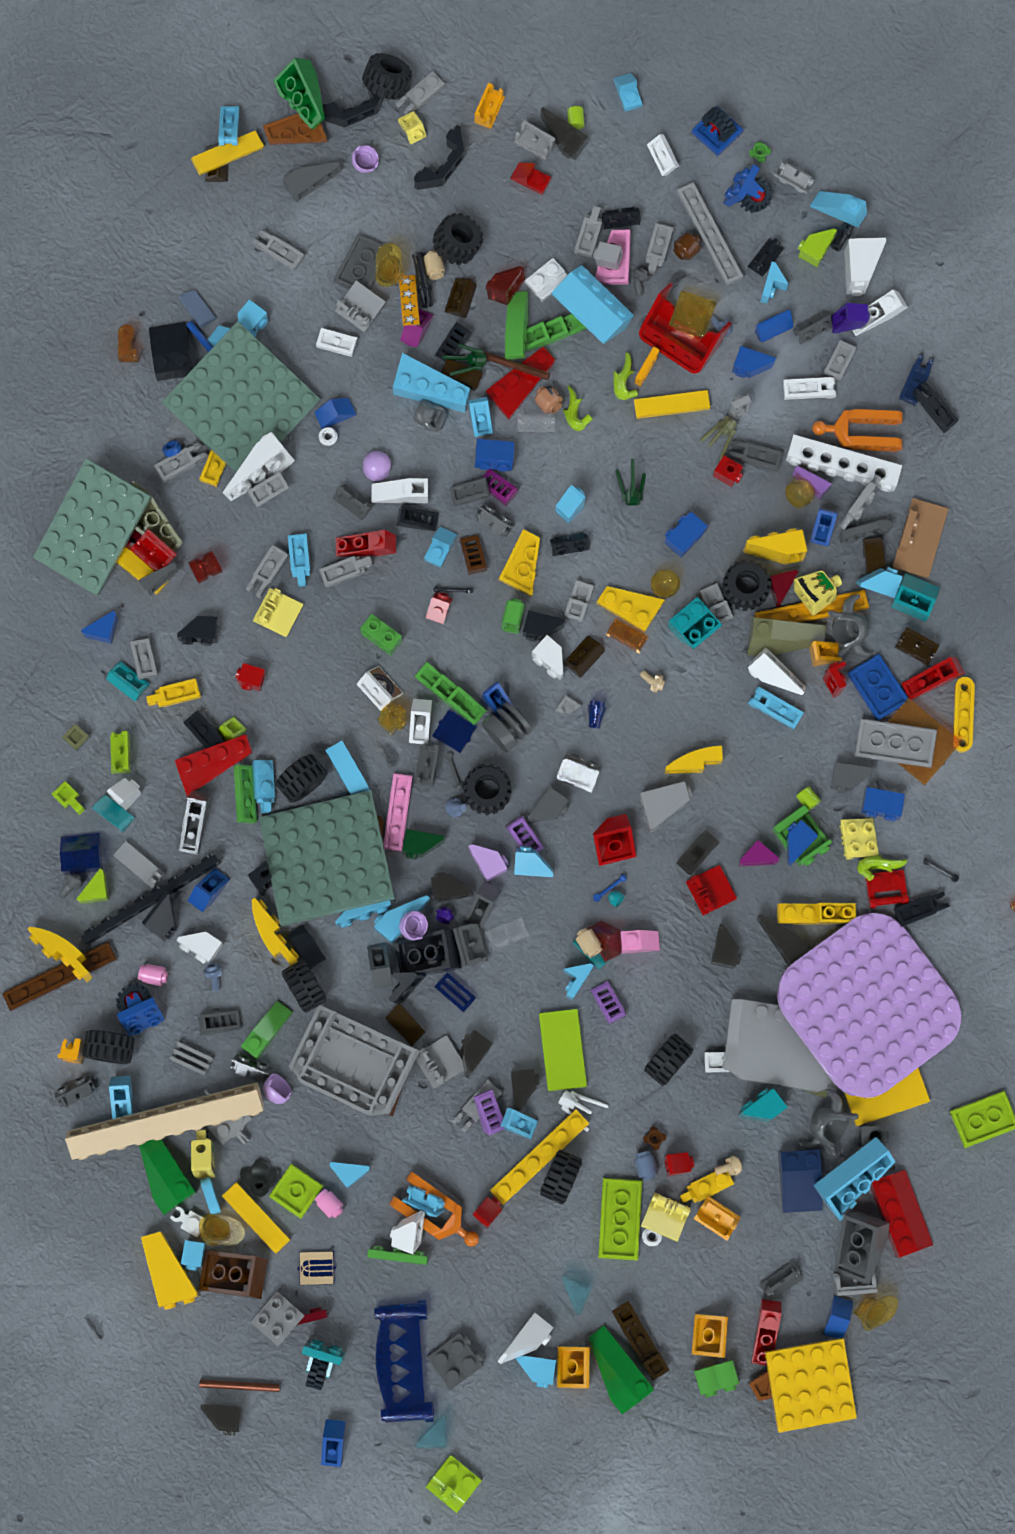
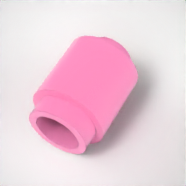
[138,964,168,986]
[315,1189,344,1219]

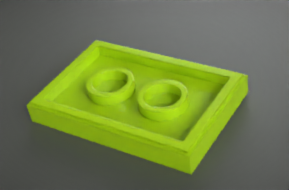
[949,1091,1015,1148]

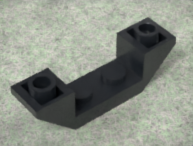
[322,90,384,128]
[414,125,464,190]

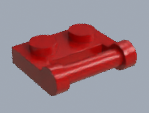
[865,870,909,909]

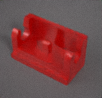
[130,529,177,572]

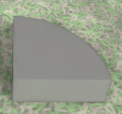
[555,695,581,715]

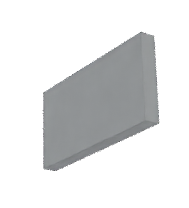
[855,719,937,768]

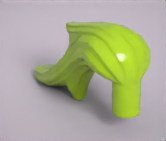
[613,352,638,400]
[563,386,593,431]
[857,855,908,881]

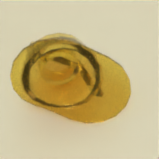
[375,243,404,287]
[199,1214,245,1246]
[854,1295,898,1331]

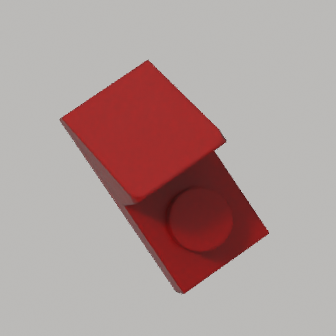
[510,163,551,195]

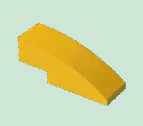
[664,746,723,774]

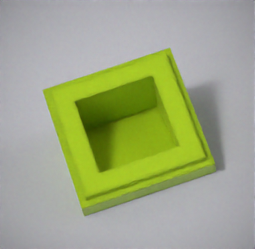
[217,716,247,742]

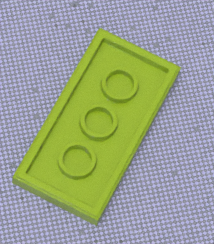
[539,1009,587,1092]
[598,1178,642,1261]

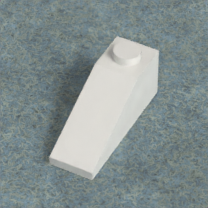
[748,647,806,695]
[497,1313,554,1364]

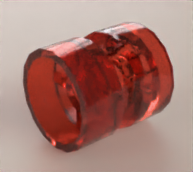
[188,550,223,584]

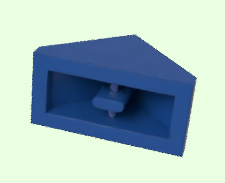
[314,398,356,429]
[810,508,838,546]
[81,611,118,644]
[482,682,513,719]
[823,1296,853,1339]

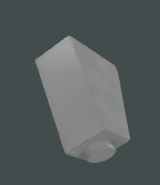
[639,781,692,833]

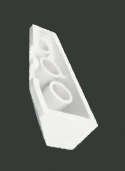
[223,432,295,501]

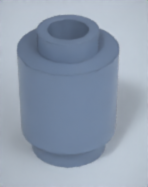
[634,1151,658,1181]

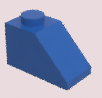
[732,346,776,378]
[786,820,818,866]
[188,868,230,912]
[321,1419,346,1467]

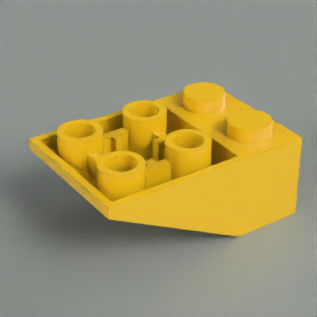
[743,528,807,565]

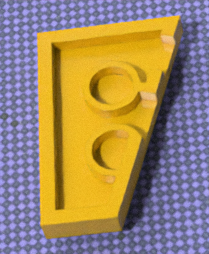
[597,586,665,633]

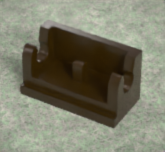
[895,627,940,666]

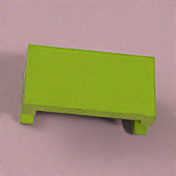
[110,731,131,774]

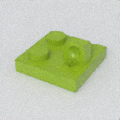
[426,1455,482,1513]

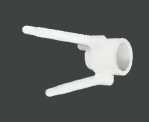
[558,1090,609,1132]

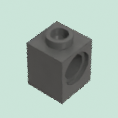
[859,1126,889,1147]

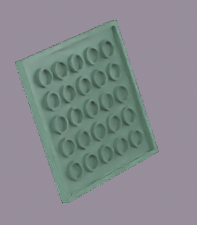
[161,321,320,473]
[259,790,395,926]

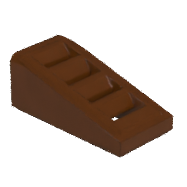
[460,535,487,575]

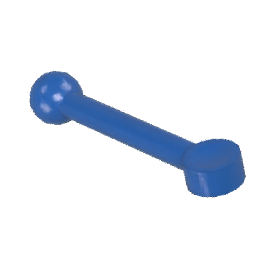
[593,874,627,902]

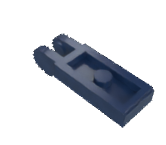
[899,354,934,406]

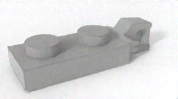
[574,206,602,258]
[646,223,674,275]
[319,556,373,588]

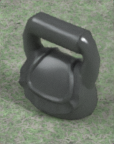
[413,399,448,431]

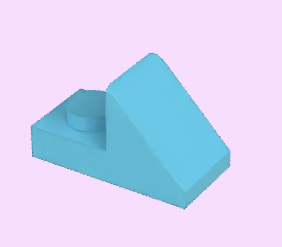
[613,73,642,112]
[760,262,788,304]
[468,397,493,437]
[424,526,457,568]
[563,963,594,1000]
[501,1108,538,1139]

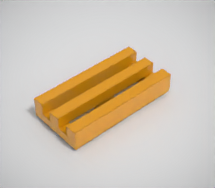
[635,346,659,386]

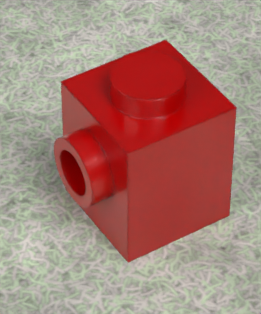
[713,455,744,487]
[235,663,266,691]

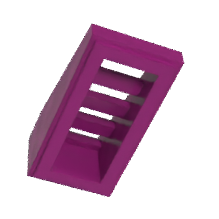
[480,469,518,506]

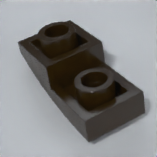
[441,359,483,391]
[862,537,886,575]

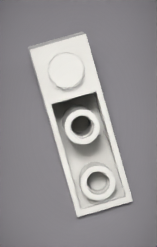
[852,290,908,336]
[371,478,428,503]

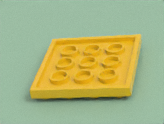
[765,1338,857,1433]

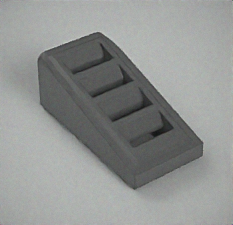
[138,563,178,595]
[198,1009,241,1036]

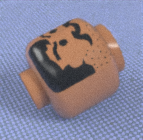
[535,386,563,414]

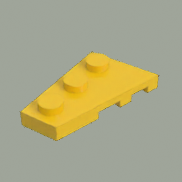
[498,529,540,597]

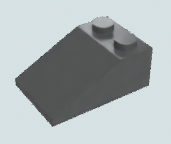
[834,1211,890,1284]

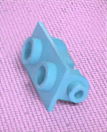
[402,1186,445,1217]

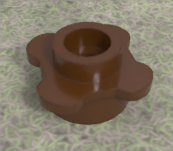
[643,1126,667,1150]

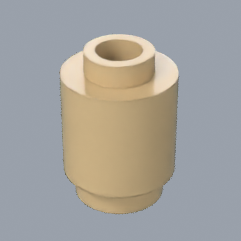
[424,250,445,280]
[575,928,603,958]

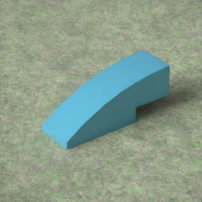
[325,741,370,795]

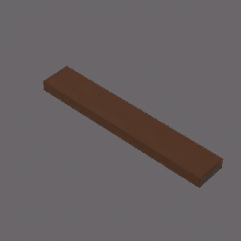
[2,942,117,1011]

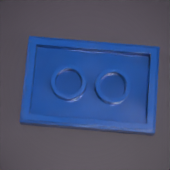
[847,654,910,721]

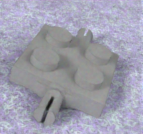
[838,475,882,530]
[200,1089,253,1145]

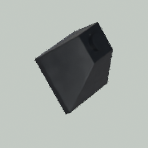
[142,892,176,942]

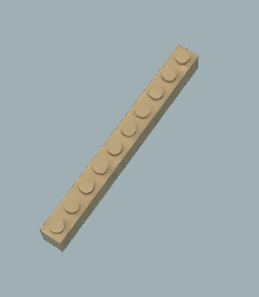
[65,1082,264,1160]

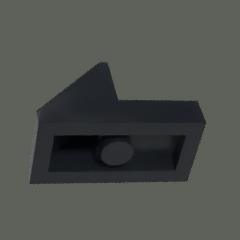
[389,972,426,1003]

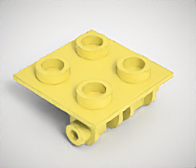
[253,588,304,637]
[839,818,879,860]
[641,1192,691,1242]

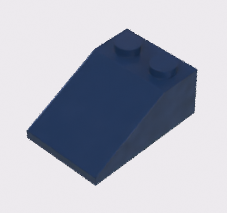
[778,1150,822,1213]

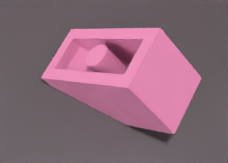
[620,930,660,954]

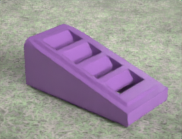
[792,466,832,499]
[505,816,544,852]
[591,981,627,1025]
[473,1089,505,1135]

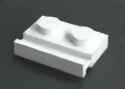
[525,258,567,302]

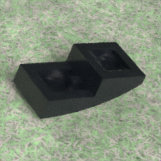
[287,925,326,969]

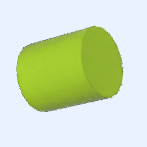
[567,106,584,130]
[796,786,821,811]

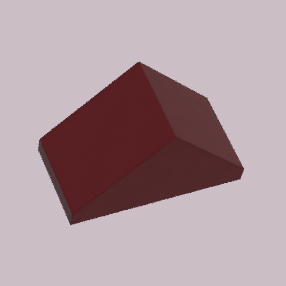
[770,569,799,608]

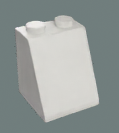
[844,238,886,296]

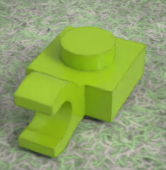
[52,781,85,815]

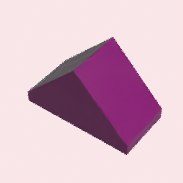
[738,840,779,867]

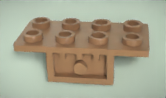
[892,498,948,578]

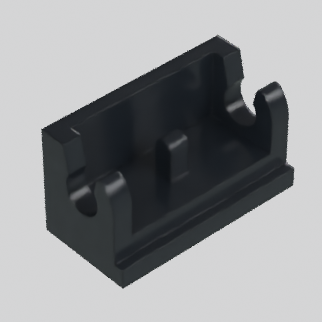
[248,862,272,896]

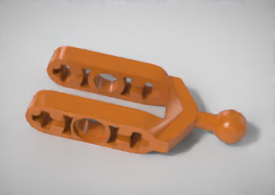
[812,409,903,452]
[388,1171,479,1247]

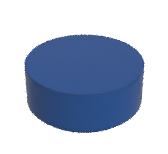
[162,440,182,457]

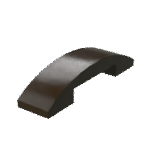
[611,1301,670,1380]

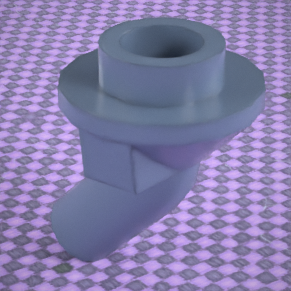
[709,316,733,337]
[445,798,467,817]
[203,963,223,991]

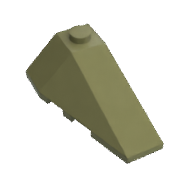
[131,481,183,552]
[747,617,826,656]

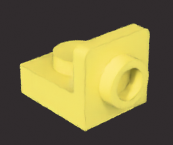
[398,111,426,144]

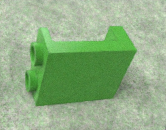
[772,805,832,867]

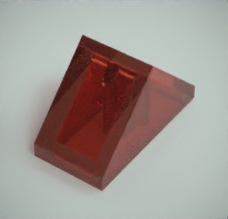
[587,921,621,962]

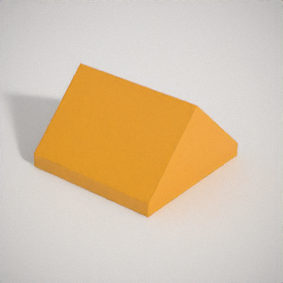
[692,1314,728,1358]
[557,1347,590,1388]

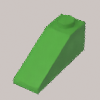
[241,1001,293,1060]

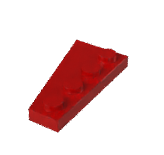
[486,346,555,420]
[174,734,253,797]

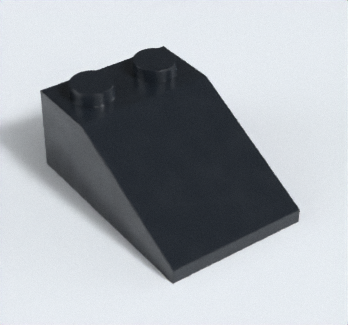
[149,322,193,381]
[394,929,462,975]

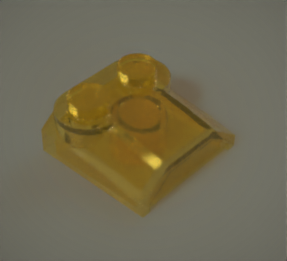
[669,290,716,337]

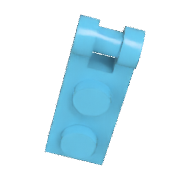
[218,106,239,146]
[748,687,804,730]

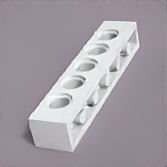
[786,435,902,492]

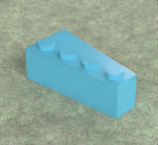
[393,353,470,412]
[814,1137,895,1221]

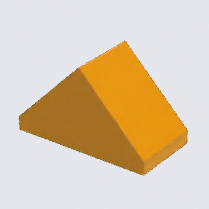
[809,641,842,666]

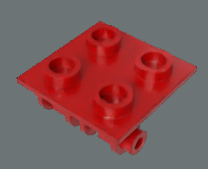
[686,865,737,916]

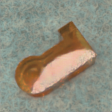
[118,324,138,363]

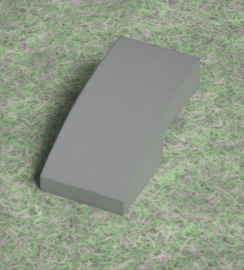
[564,580,594,622]
[699,583,733,623]

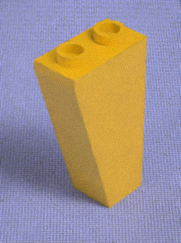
[141,1232,199,1310]

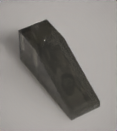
[540,107,588,160]
[756,914,810,967]

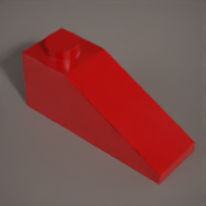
[902,657,965,700]

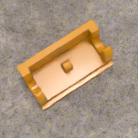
[474,83,505,129]
[57,1038,84,1064]
[694,1196,741,1240]

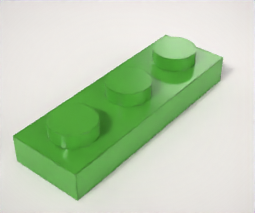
[234,764,257,824]
[367,1246,428,1265]

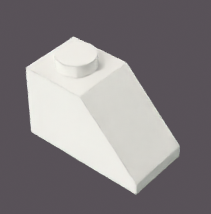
[409,699,432,745]
[107,778,141,810]
[390,1211,425,1254]

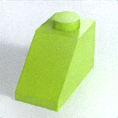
[798,229,837,267]

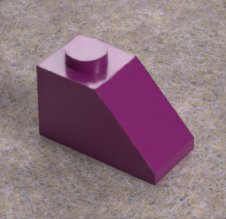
[400,308,434,347]

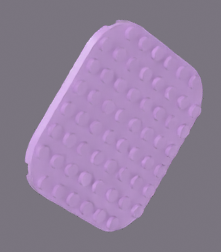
[777,913,961,1098]

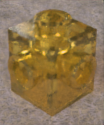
[377,703,407,736]

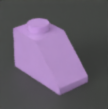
[468,844,509,882]

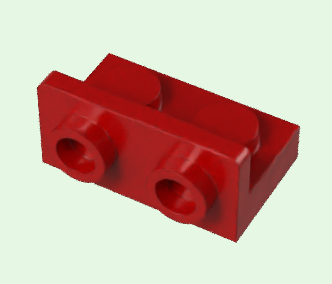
[822,661,847,698]

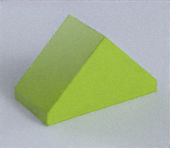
[76,869,109,904]

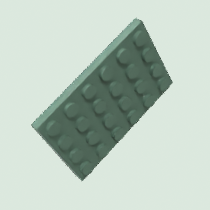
[33,458,152,595]

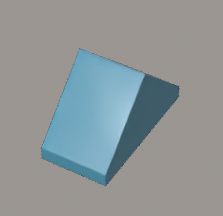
[330,1162,370,1189]

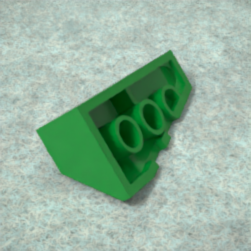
[273,58,325,129]
[139,1139,197,1216]
[588,1325,654,1414]

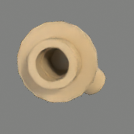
[640,671,665,693]
[714,1156,742,1175]

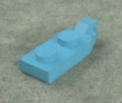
[288,533,310,587]
[252,760,275,813]

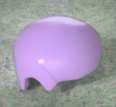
[351,145,379,174]
[363,451,391,481]
[399,911,428,940]
[263,1073,292,1104]

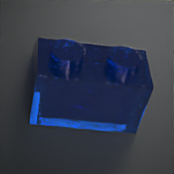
[60,833,103,875]

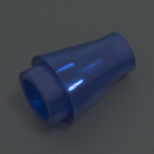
[588,700,607,729]

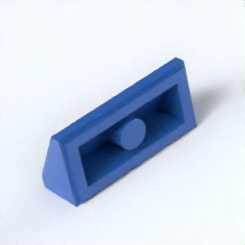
[755,310,793,342]

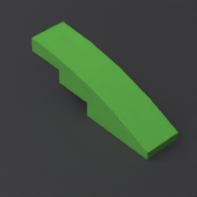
[505,291,529,360]
[525,314,587,352]
[414,662,487,725]

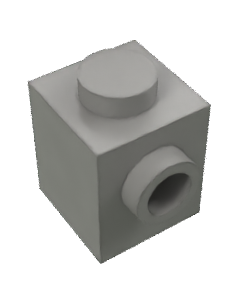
[593,242,623,270]

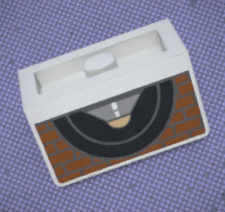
[357,666,403,712]

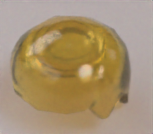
[785,479,815,509]
[650,569,680,598]

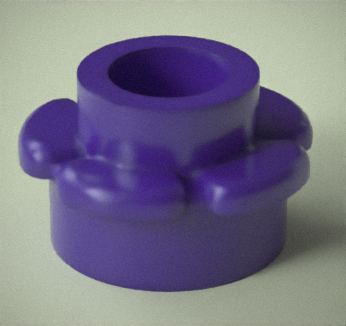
[435,907,454,924]

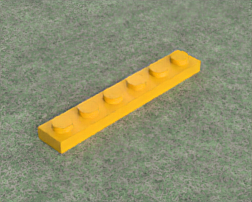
[490,1109,589,1205]

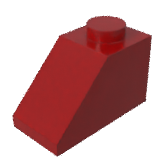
[664,1152,694,1177]
[472,1197,503,1229]

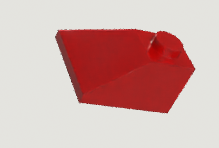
[593,814,636,866]

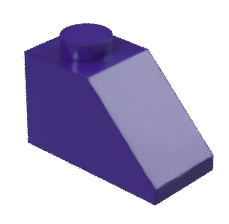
[831,303,870,333]

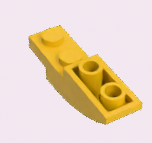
[252,897,299,965]
[777,903,856,925]
[28,926,93,983]

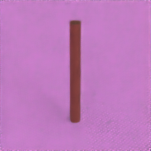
[483,351,550,380]
[199,1380,280,1392]

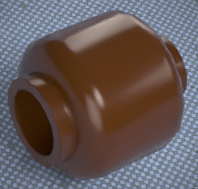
[673,233,701,260]

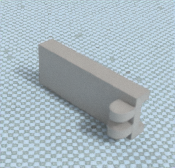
[113,841,166,889]

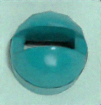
[608,891,625,908]

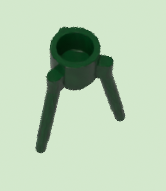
[442,344,486,376]
[615,458,646,506]

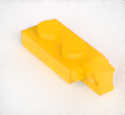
[146,678,201,708]
[679,1172,734,1203]

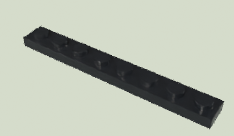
[81,855,220,946]

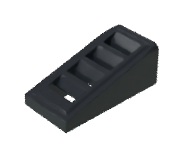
[435,322,471,362]
[396,505,438,531]

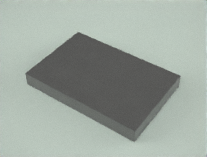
[333,233,391,291]

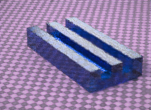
[434,973,476,1013]

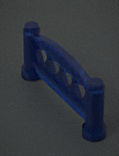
[374,1300,434,1423]

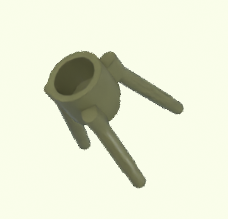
[700,416,737,460]

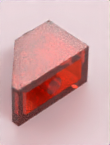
[486,266,525,306]

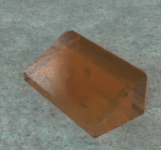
[606,619,649,653]

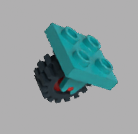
[302,1339,346,1391]

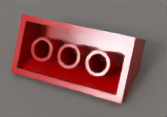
[870,1170,933,1258]

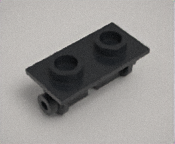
[602,206,640,230]
[748,238,784,277]
[550,532,590,556]

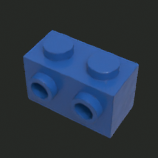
[475,439,514,472]
[665,512,708,558]
[861,787,905,822]

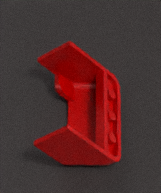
[639,283,732,374]

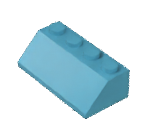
[551,265,634,344]

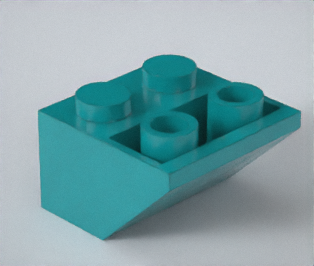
[891,573,940,622]
[667,597,722,650]
[739,1088,788,1122]

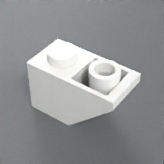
[532,635,563,680]
[177,932,223,964]

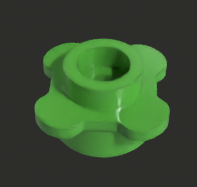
[749,142,771,163]

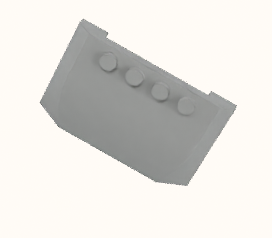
[722,999,836,1093]
[289,1005,419,1115]

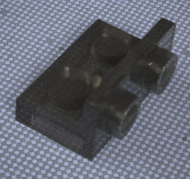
[556,753,602,792]

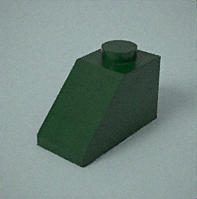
[402,829,445,860]

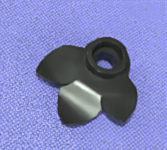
[240,1158,279,1197]

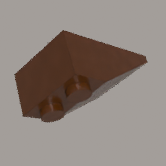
[198,1250,268,1299]

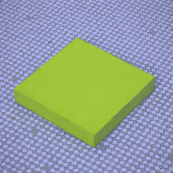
[268,1164,324,1219]

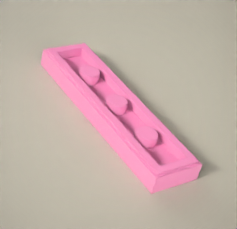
[383,773,413,852]

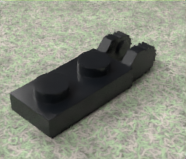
[912,382,959,433]
[183,710,224,749]
[893,891,950,927]

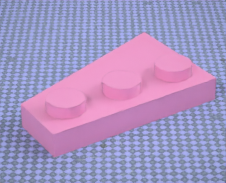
[595,230,631,285]

